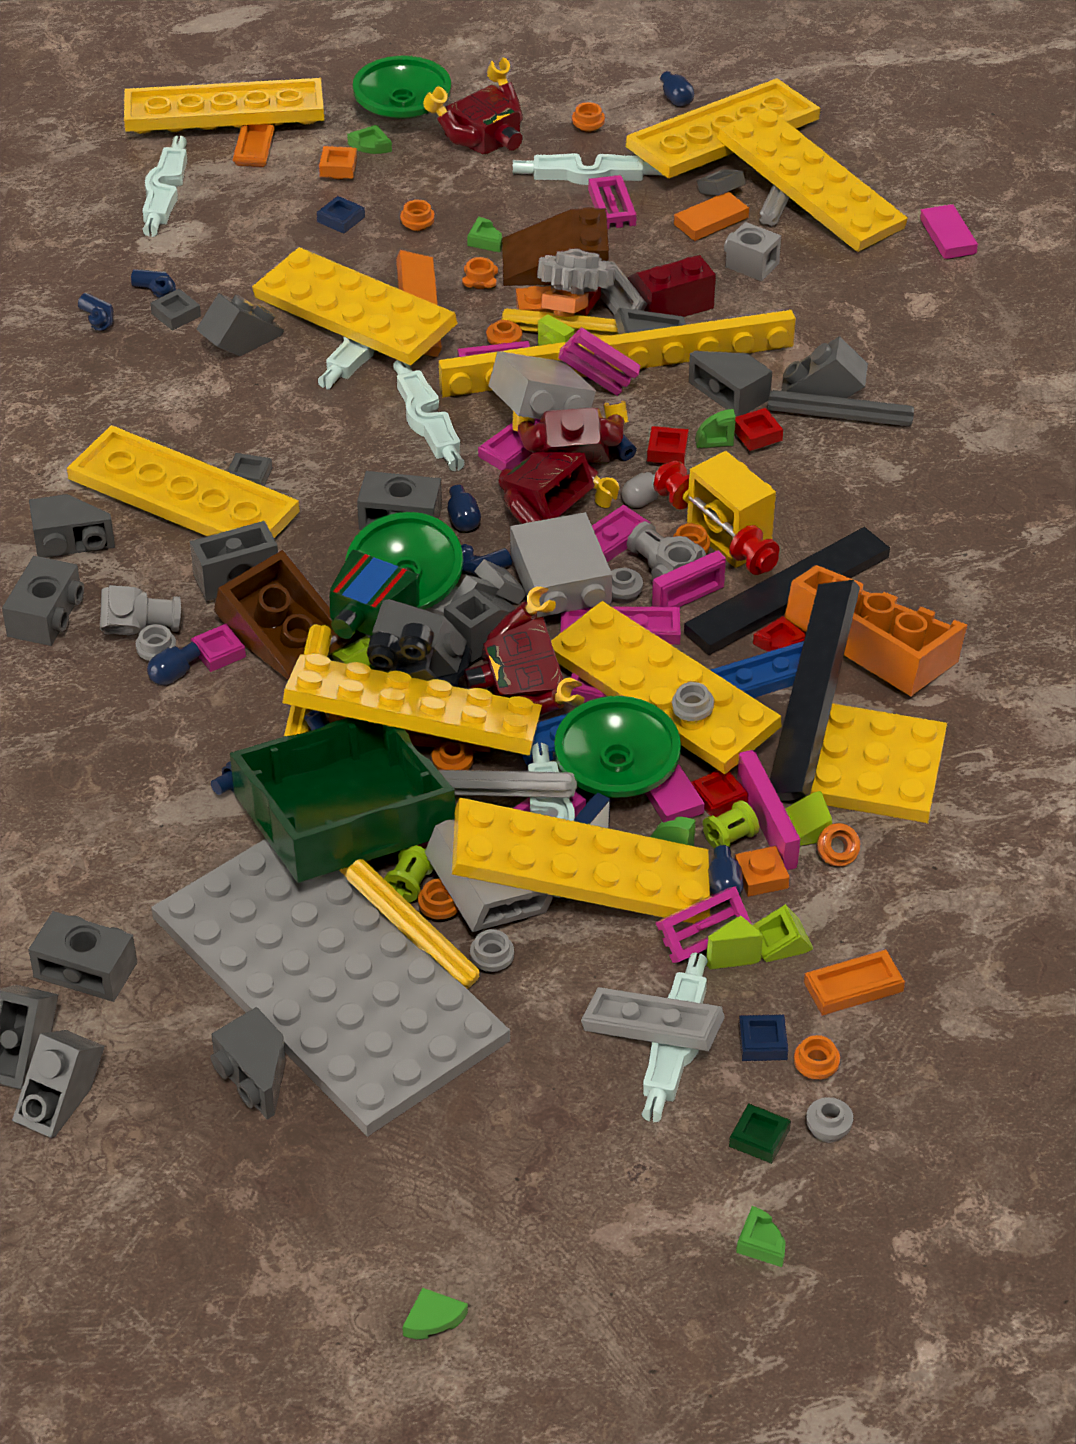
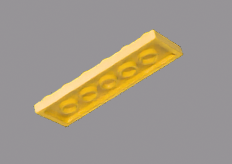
[124,78,324,134]
[626,78,820,179]
[717,107,908,252]
[252,247,458,366]
[67,425,300,538]
[551,601,782,774]
[282,654,542,756]
[452,798,710,924]

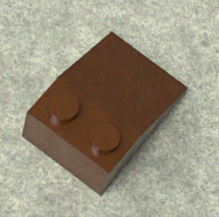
[502,207,609,286]
[214,550,355,680]

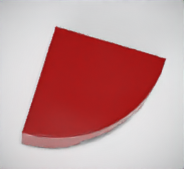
[753,616,806,652]

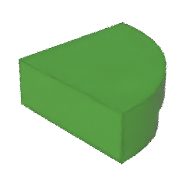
[347,125,392,154]
[467,217,502,252]
[695,409,735,448]
[651,817,696,846]
[736,1206,785,1267]
[403,1288,468,1339]

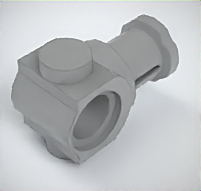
[627,521,706,579]
[100,585,181,635]

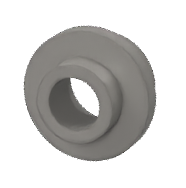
[611,568,643,604]
[136,624,176,661]
[672,682,714,721]
[470,929,514,972]
[806,1097,853,1143]

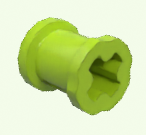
[703,800,759,848]
[384,845,434,902]

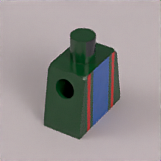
[329,549,420,639]

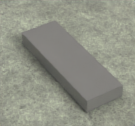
[581,987,725,1051]

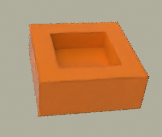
[319,146,357,179]
[516,286,554,313]
[541,288,589,317]
[735,846,790,897]

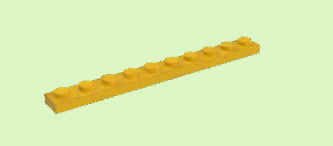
[439,310,796,398]

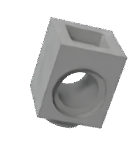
[724,222,781,282]

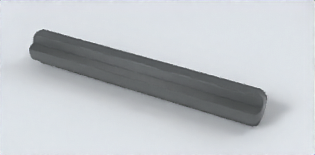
[768,390,914,426]

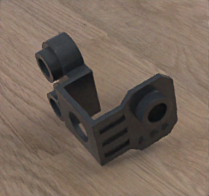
[367,623,472,687]

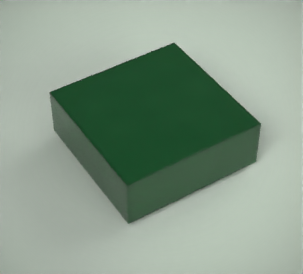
[729,1103,791,1164]

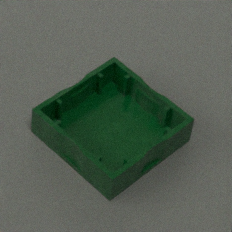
[229,717,456,883]

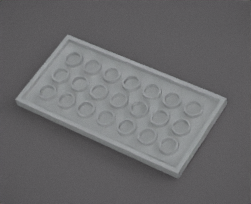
[151,839,510,1137]

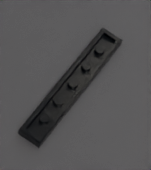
[684,526,890,655]
[770,580,860,801]

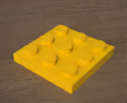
[811,703,947,823]

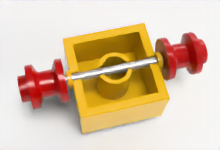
[653,451,780,575]

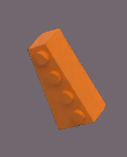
[785,565,967,696]

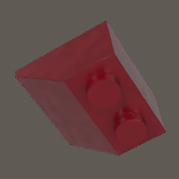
[627,255,716,317]

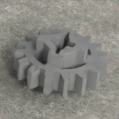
[537,249,615,294]

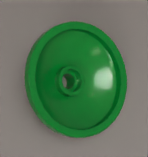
[353,56,452,119]
[345,512,463,610]
[554,696,681,797]

